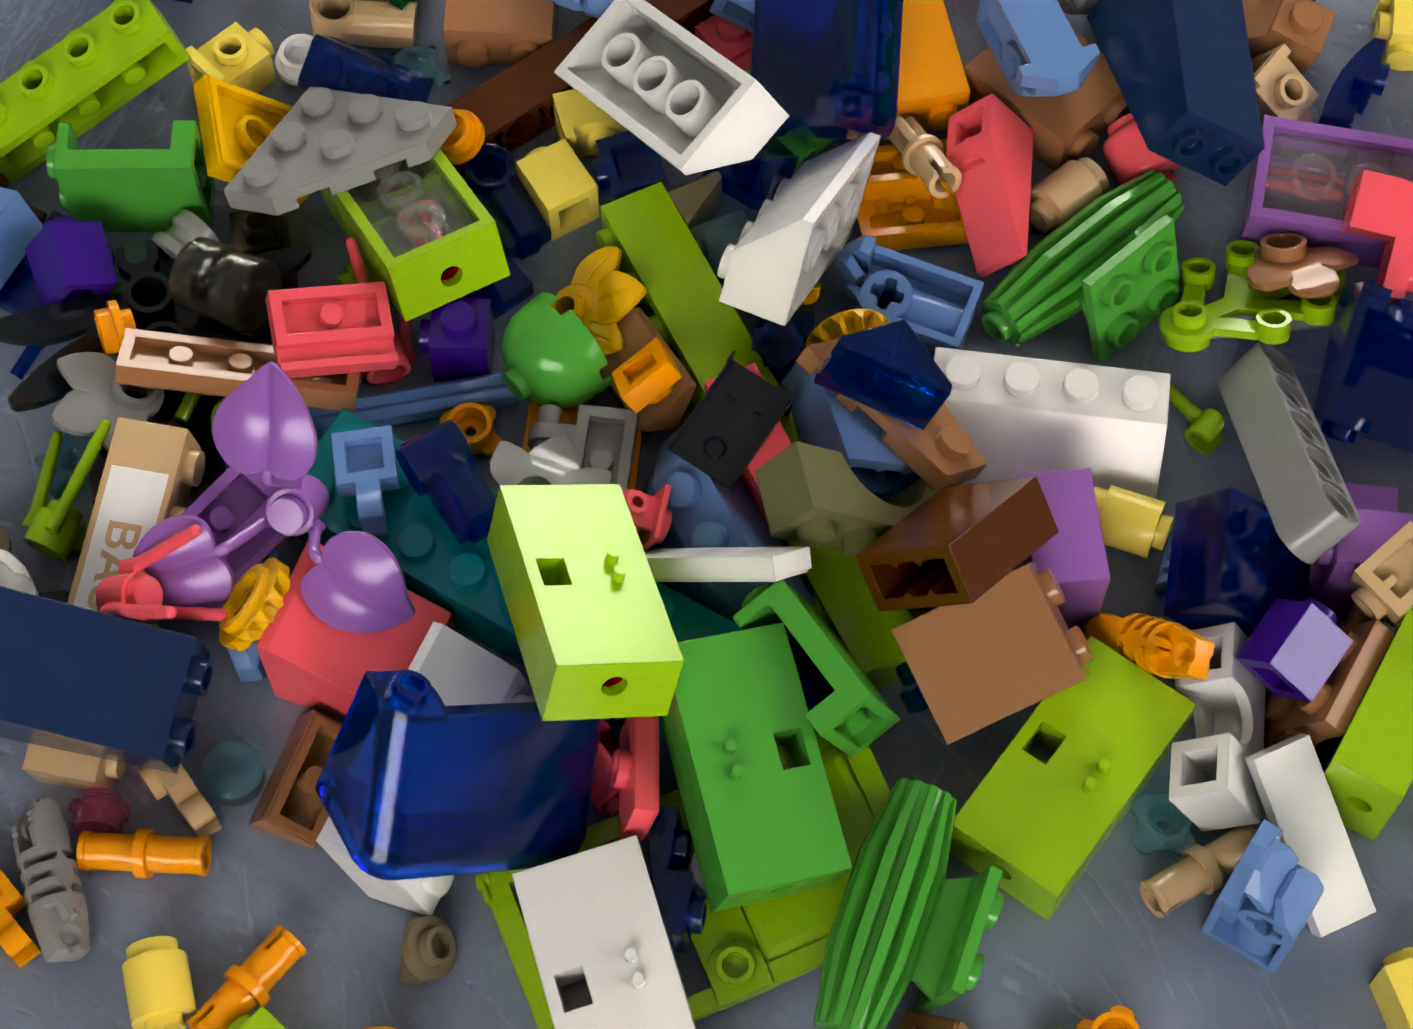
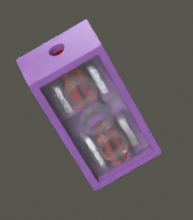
[1239,115,1413,268]

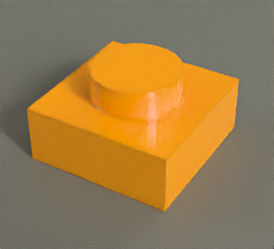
[611,337,682,414]

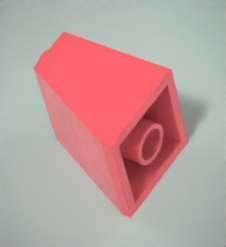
[256,541,455,724]

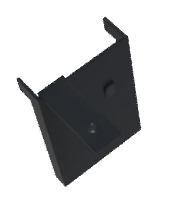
[668,351,797,490]

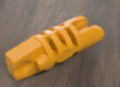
[1085,613,1215,680]

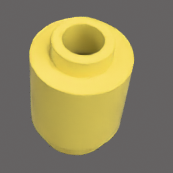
[1094,485,1174,559]
[122,936,197,1029]

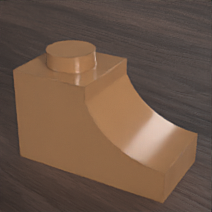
[1242,0,1336,75]

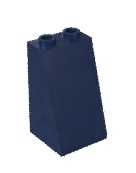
[1087,0,1265,186]
[0,586,214,774]

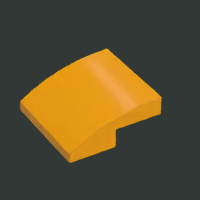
[856,139,969,251]

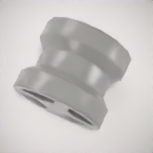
[149,209,221,277]

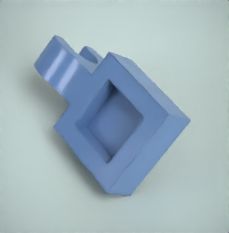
[331,425,400,537]

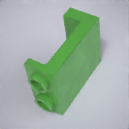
[46,120,215,232]
[733,579,901,757]

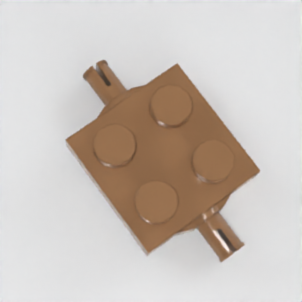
[1264,604,1395,748]

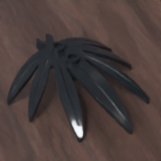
[0,240,312,505]

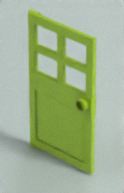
[474,731,890,1029]

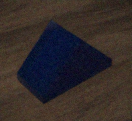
[701,144,799,211]
[814,319,952,430]

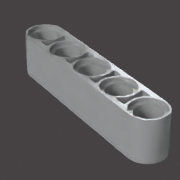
[1217,341,1361,564]

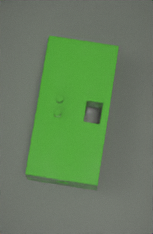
[660,622,853,913]

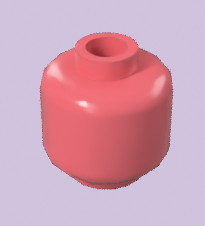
[1102,113,1181,185]

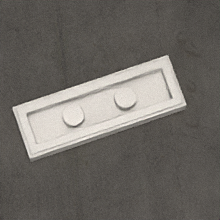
[645,546,812,582]
[1245,733,1376,938]

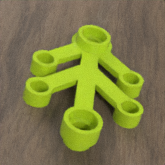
[1159,240,1347,352]

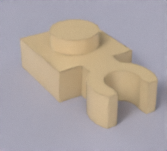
[137,763,222,837]

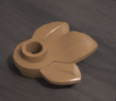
[1247,232,1358,299]

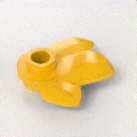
[550,246,647,356]

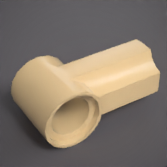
[309,0,418,57]

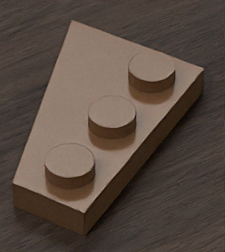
[795,328,987,490]

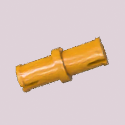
[76,828,212,879]
[186,925,307,1029]

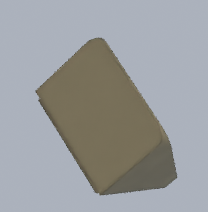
[668,171,722,242]

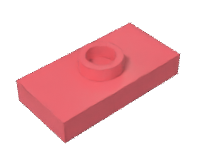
[610,716,659,844]

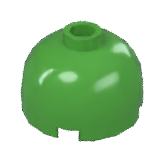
[501,292,613,411]

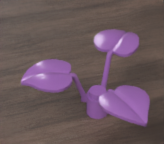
[132,361,416,633]

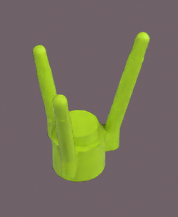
[21,419,111,561]

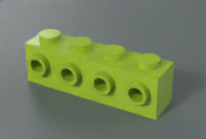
[0,0,191,184]

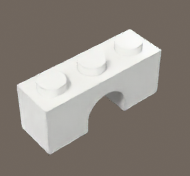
[1169,622,1266,832]

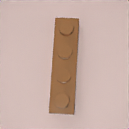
[115,328,361,412]

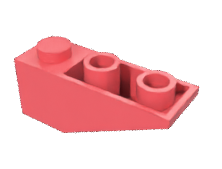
[946,93,1034,278]

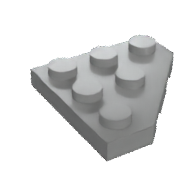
[224,86,457,216]

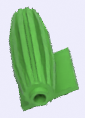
[981,170,1185,363]
[813,778,1004,1029]

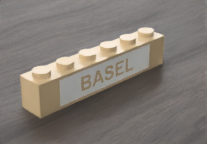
[22,417,205,795]

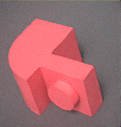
[1340,169,1413,304]

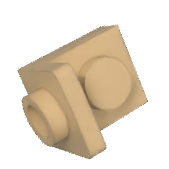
[1349,521,1413,628]

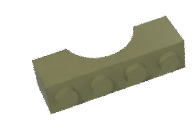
[755,441,968,557]

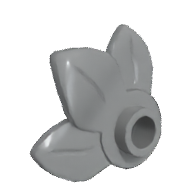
[51,352,164,452]
[490,432,612,487]

